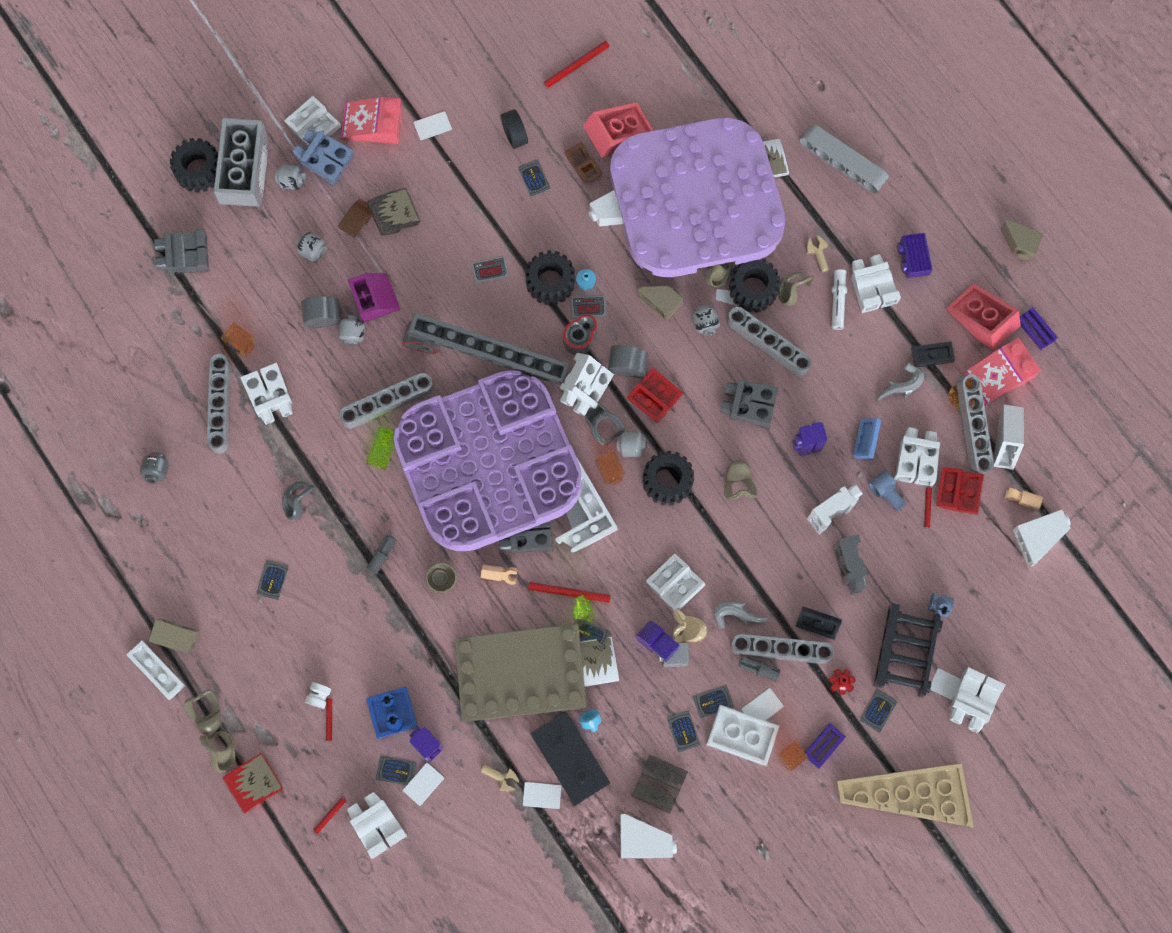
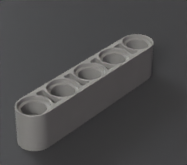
[799,124,889,193]
[727,307,811,376]
[207,354,231,454]
[339,373,433,429]
[957,374,993,473]
[730,634,834,664]

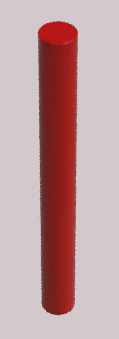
[544,41,610,88]
[528,582,611,603]

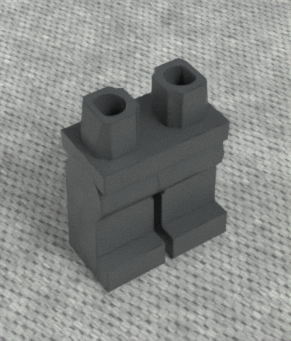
[154,229,209,274]
[720,380,778,429]
[499,521,553,554]
[833,534,869,594]

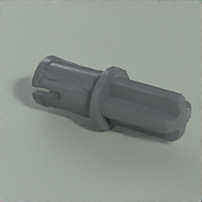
[366,534,396,575]
[738,657,781,682]

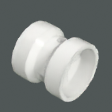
[305,682,332,709]

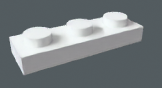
[127,641,185,700]

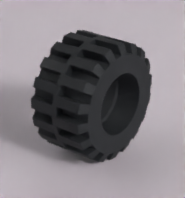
[170,138,218,193]
[525,250,575,305]
[729,259,780,312]
[642,451,694,506]

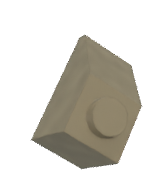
[1001,219,1044,261]
[637,286,683,322]

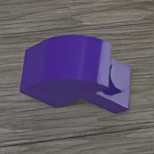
[635,620,680,662]

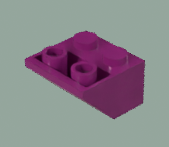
[348,273,400,323]

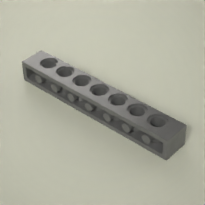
[407,313,569,385]

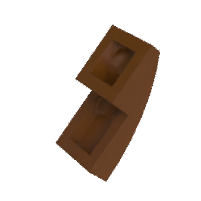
[564,142,602,184]
[338,198,377,238]

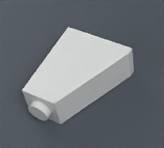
[588,190,623,226]
[993,405,1024,470]
[1013,510,1071,567]
[620,814,677,858]

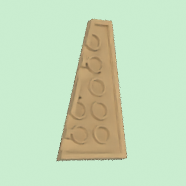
[836,763,974,828]

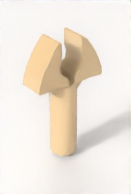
[806,235,829,272]
[481,764,519,791]

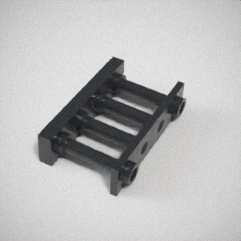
[873,603,943,698]

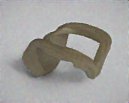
[705,262,734,288]
[779,272,814,307]
[724,460,757,500]
[184,690,221,734]
[199,731,235,773]

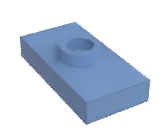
[853,418,881,459]

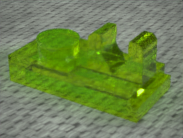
[366,426,395,471]
[572,595,596,621]

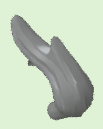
[877,362,925,402]
[713,601,769,628]

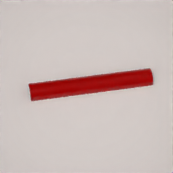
[924,487,932,528]
[326,698,333,741]
[313,797,346,834]

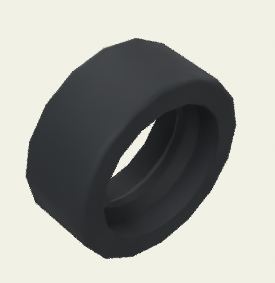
[500,109,528,149]

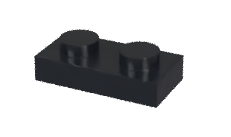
[911,341,955,367]
[795,606,842,640]

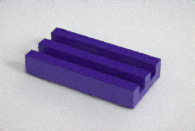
[1020,307,1058,350]
[803,723,846,769]

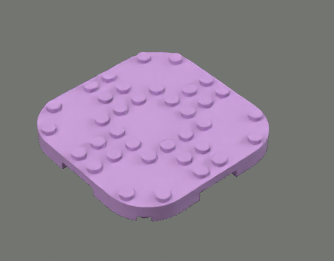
[610,118,785,277]
[394,371,582,551]

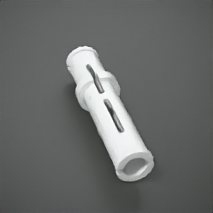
[831,269,847,330]

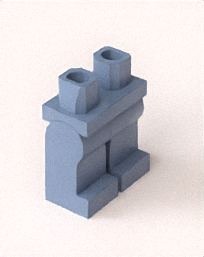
[293,129,354,187]

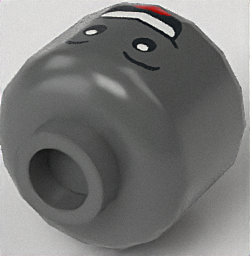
[140,452,169,484]

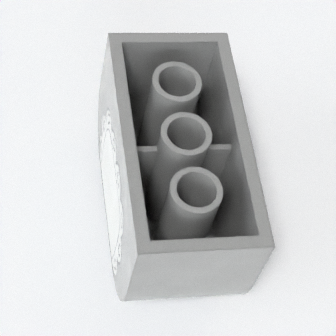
[214,118,268,207]

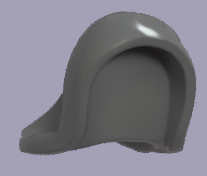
[585,405,625,446]
[282,481,316,521]

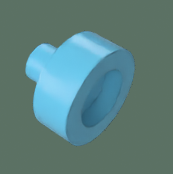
[576,269,596,290]
[579,709,601,732]

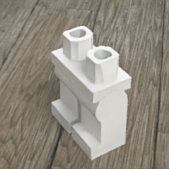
[851,254,901,313]
[560,353,614,416]
[240,363,293,425]
[894,427,940,487]
[807,484,862,535]
[949,667,1006,733]
[347,792,407,859]

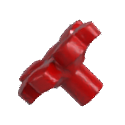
[829,669,856,695]

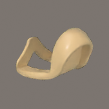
[672,610,707,643]

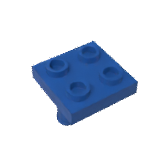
[366,686,418,739]

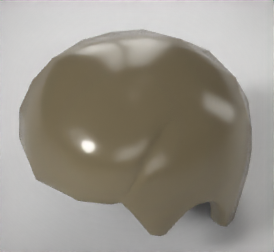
[425,562,457,593]

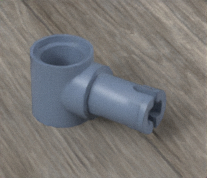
[868,471,907,511]
[928,593,954,617]

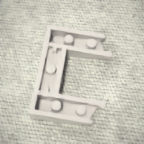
[555,458,618,553]

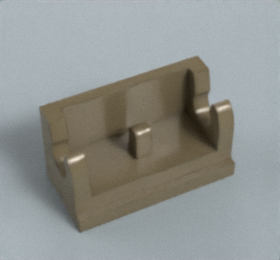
[149,619,200,654]

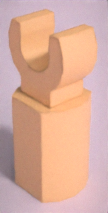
[1004,488,1043,510]
[481,564,518,585]

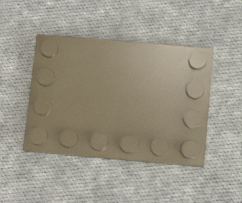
[455,624,587,722]

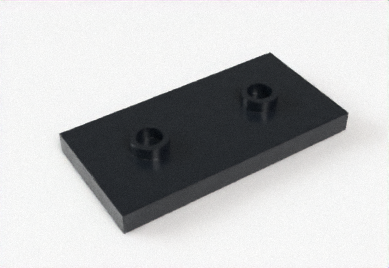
[530,711,610,806]

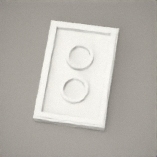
[706,705,779,766]

